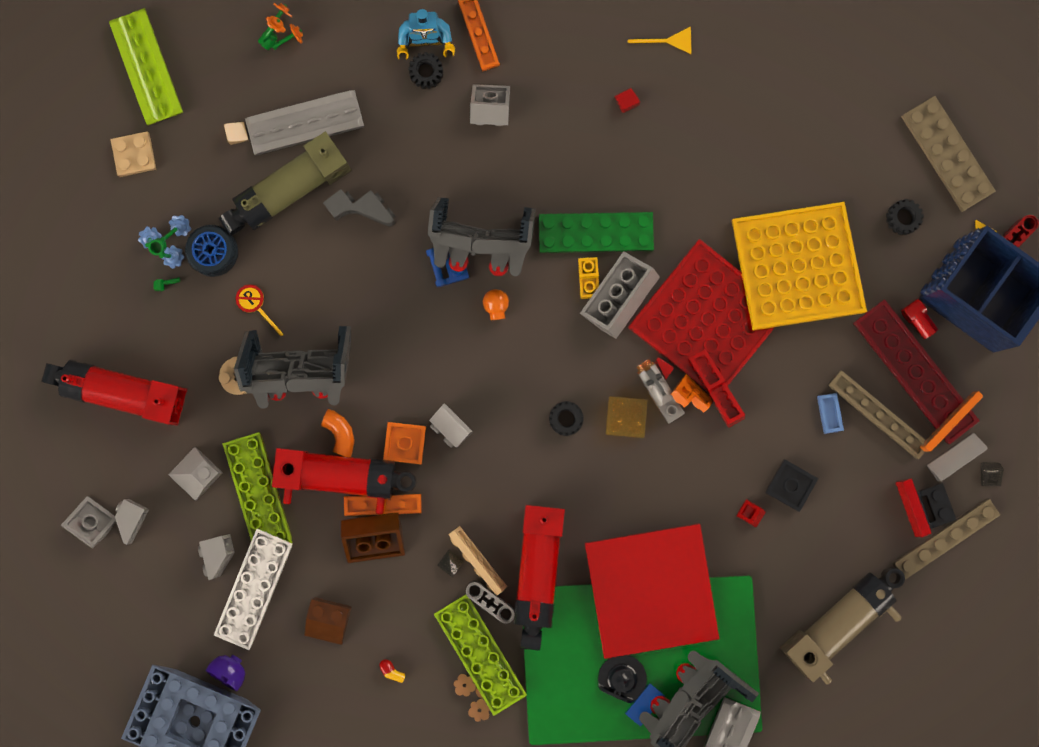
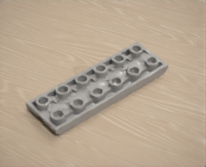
[245,90,364,156]
[703,697,761,747]

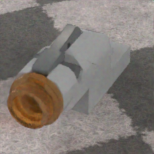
[636,359,685,424]

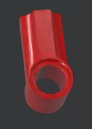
[901,299,938,340]

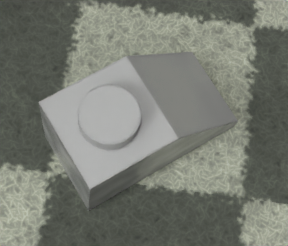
[115,499,149,545]

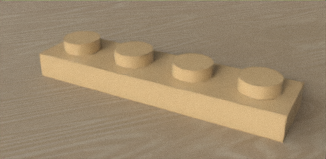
[449,526,507,596]

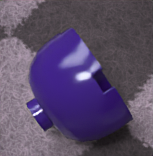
[205,654,245,692]

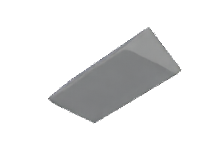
[926,433,988,481]

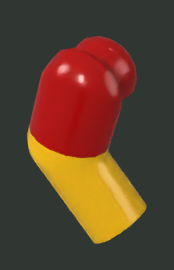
[379,659,405,683]

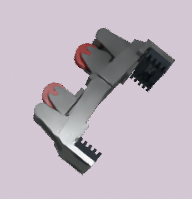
[428,197,536,276]
[639,651,759,747]

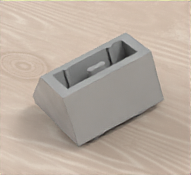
[198,534,235,580]

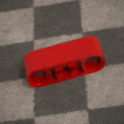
[1002,215,1039,248]

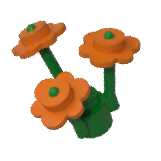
[258,3,303,51]

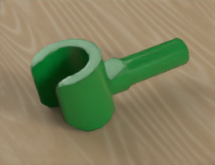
[153,278,180,291]

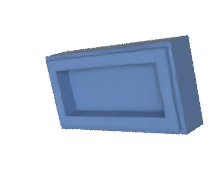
[817,393,844,434]

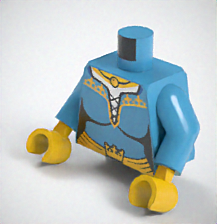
[397,9,455,60]

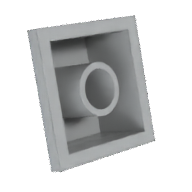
[470,84,510,126]
[429,403,473,448]

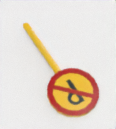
[236,284,283,336]

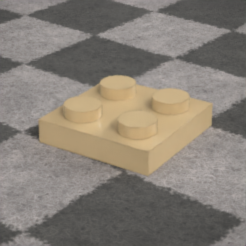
[110,131,157,177]

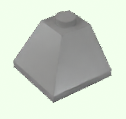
[168,447,223,501]

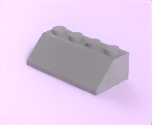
[580,251,660,339]

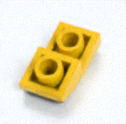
[578,257,599,299]

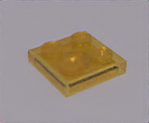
[606,396,647,438]

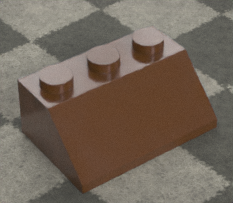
[341,513,405,563]

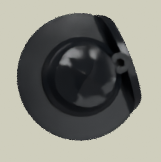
[598,655,647,703]

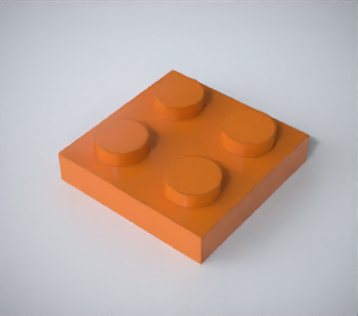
[383,422,426,465]

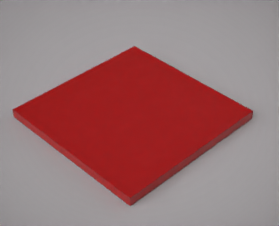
[628,239,775,391]
[585,523,719,659]

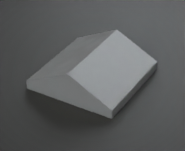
[61,496,116,548]

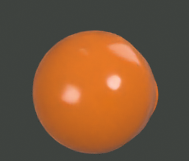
[483,289,509,320]

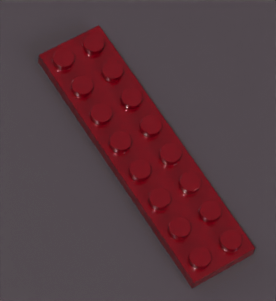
[853,299,980,444]

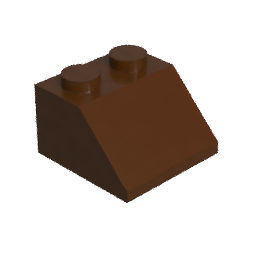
[304,597,352,645]

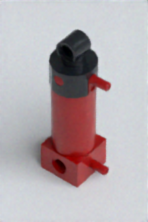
[41,360,188,426]
[272,448,417,514]
[513,505,565,651]

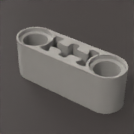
[466,581,515,623]

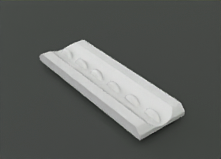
[214,529,293,650]

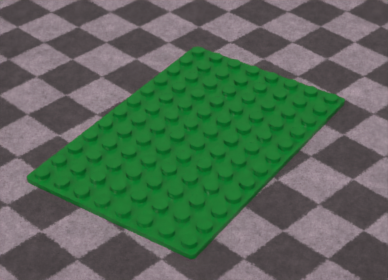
[523,575,762,745]

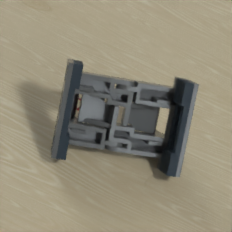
[234,326,351,408]

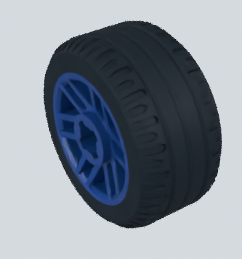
[185,225,238,277]

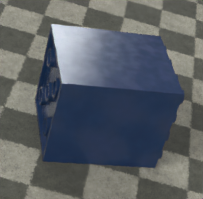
[919,225,1039,353]

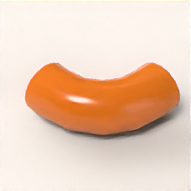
[321,409,355,457]

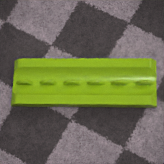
[109,8,184,126]
[222,432,293,543]
[434,595,527,716]

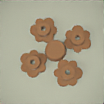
[454,674,490,722]

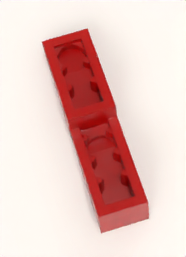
[689,349,745,428]

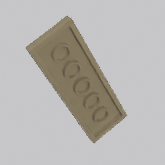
[901,96,996,212]

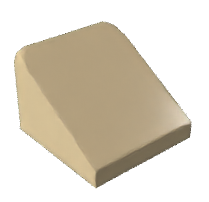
[224,122,249,145]

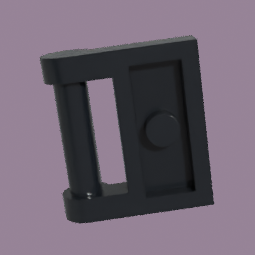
[917,483,956,529]

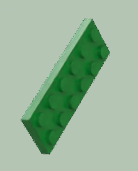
[539,212,654,253]

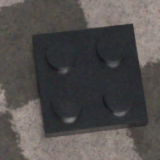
[765,459,818,512]

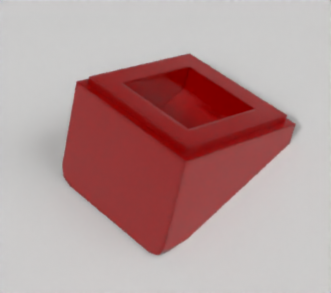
[614,88,640,113]
[655,358,674,380]
[736,499,766,528]

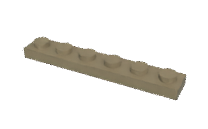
[828,370,926,459]
[893,499,1000,580]

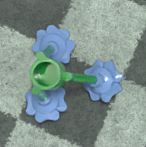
[138,215,191,269]

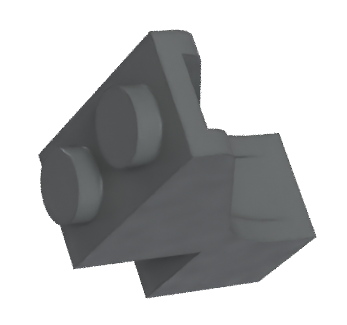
[323,189,396,227]

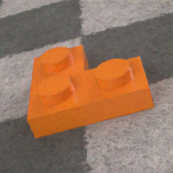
[671,374,713,413]

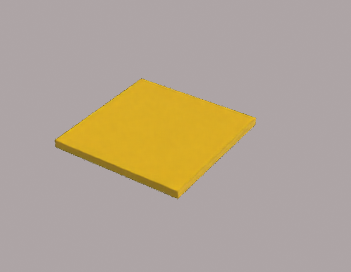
[732,202,867,330]

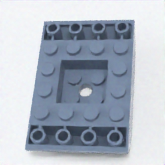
[121,665,261,747]

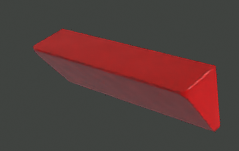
[895,478,931,537]

